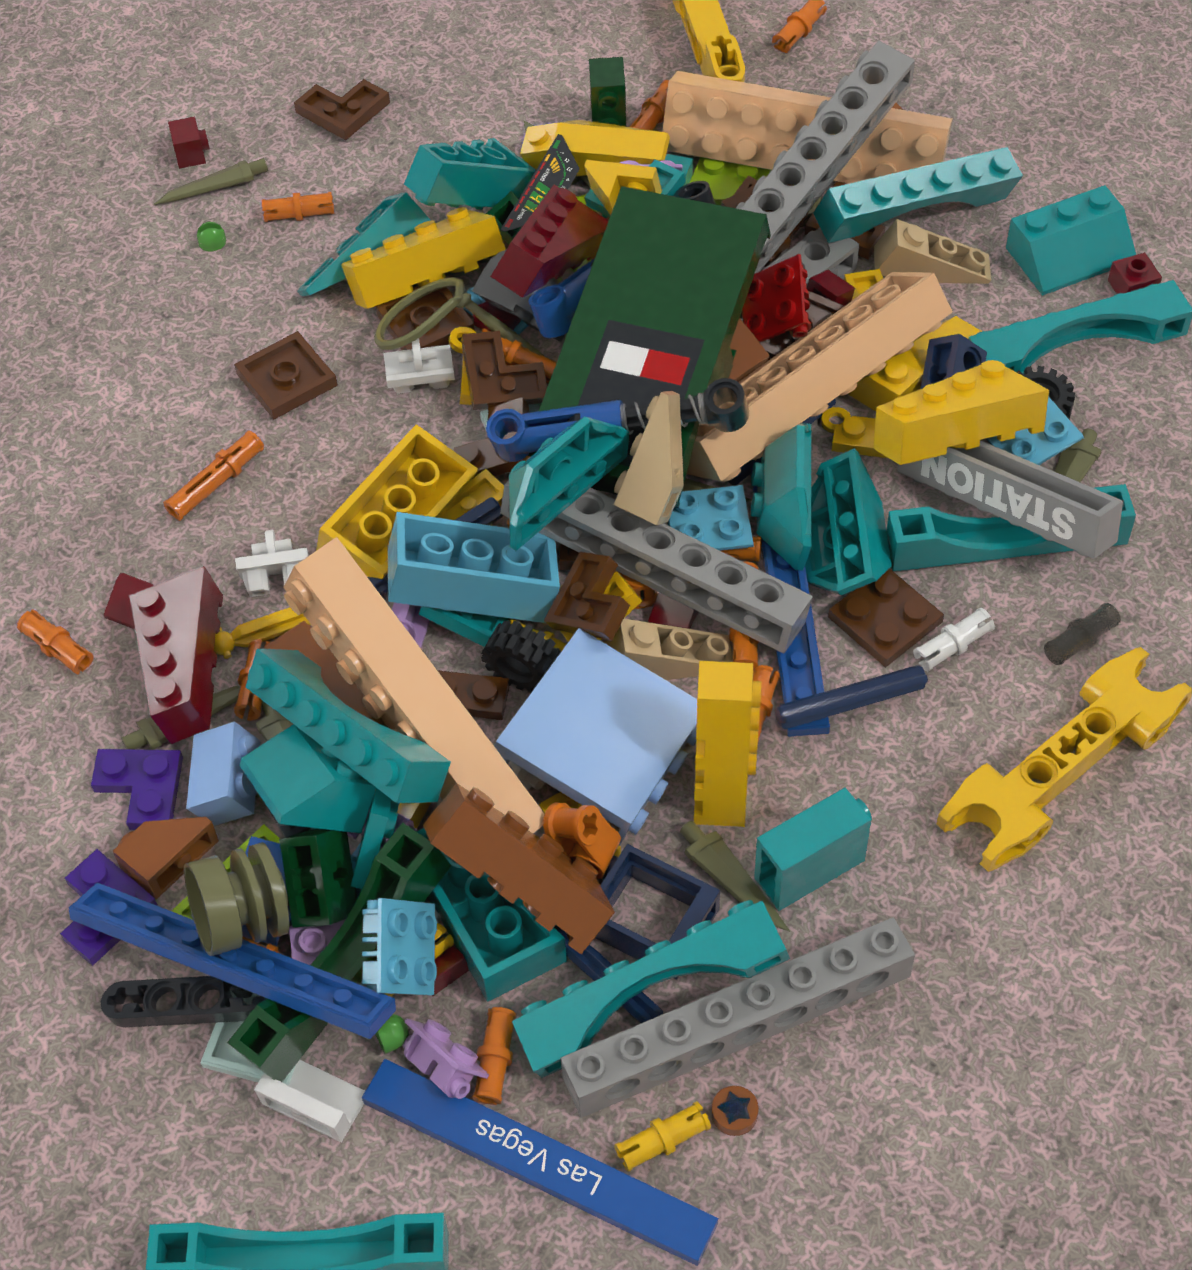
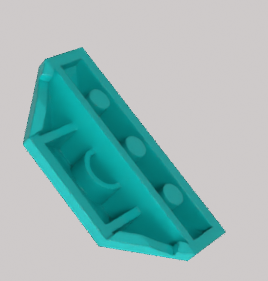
[509,417,629,551]
[751,423,812,571]
[805,448,892,595]

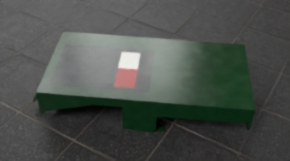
[525,186,771,508]

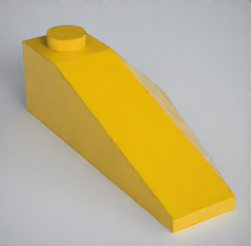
[520,120,670,176]
[848,316,982,411]

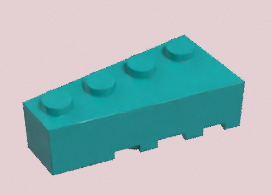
[404,138,536,210]
[416,828,567,1002]

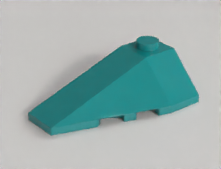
[297,192,431,296]

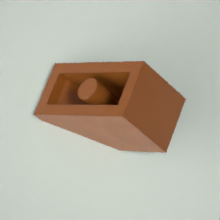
[113,817,219,900]

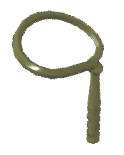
[374,277,544,356]

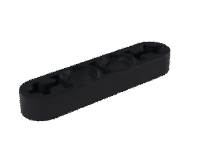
[101,976,267,1028]

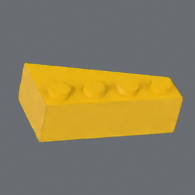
[341,207,506,309]
[874,360,1049,465]
[694,661,761,827]

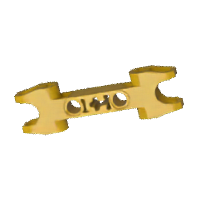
[672,0,745,82]
[936,647,1192,872]

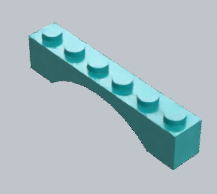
[813,147,1023,243]
[968,280,1192,374]
[886,484,1136,571]
[245,648,451,803]
[512,900,790,1078]
[146,1213,449,1270]

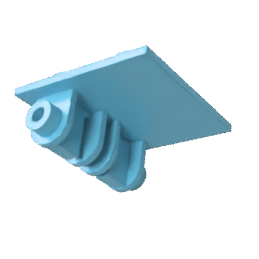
[986,396,1084,465]
[668,485,754,551]
[361,898,437,995]

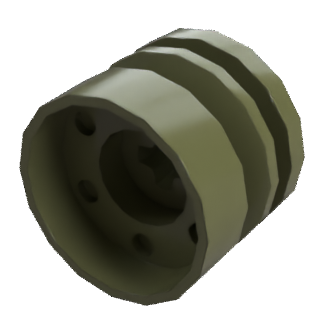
[184,842,289,956]

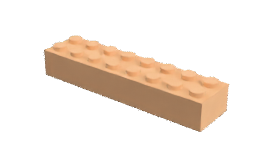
[662,71,953,183]
[687,272,953,482]
[283,537,545,833]

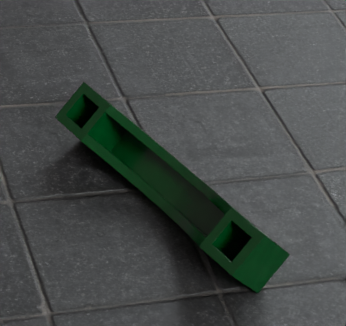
[227,823,451,1082]

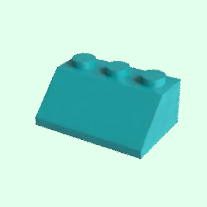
[1006,185,1136,296]
[239,724,376,833]

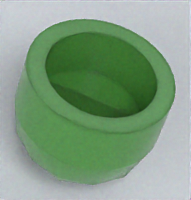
[197,221,226,252]
[375,1014,409,1054]

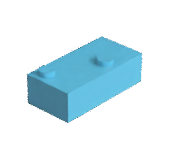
[388,512,560,623]

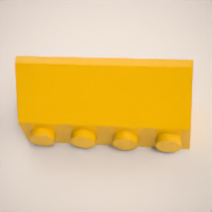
[316,424,478,579]

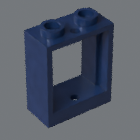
[595,844,720,980]

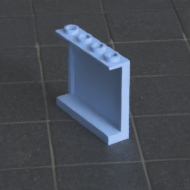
[494,628,697,845]

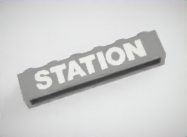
[897,440,1123,559]

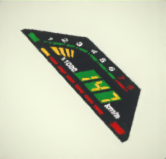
[500,134,580,232]

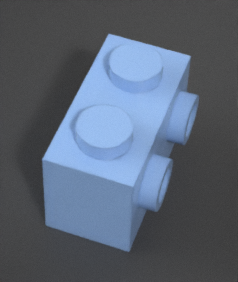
[186,721,260,825]

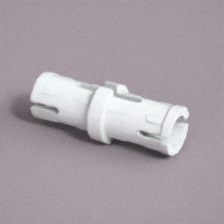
[913,608,995,672]

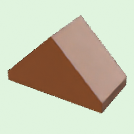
[729,318,770,382]

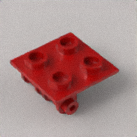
[742,254,811,343]

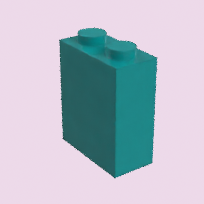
[754,787,872,911]

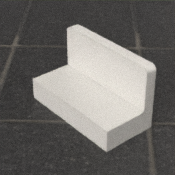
[254,1060,365,1142]

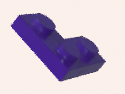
[91,749,183,830]
[60,849,158,966]

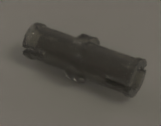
[1044,603,1121,665]

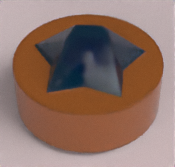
[712,1086,759,1136]

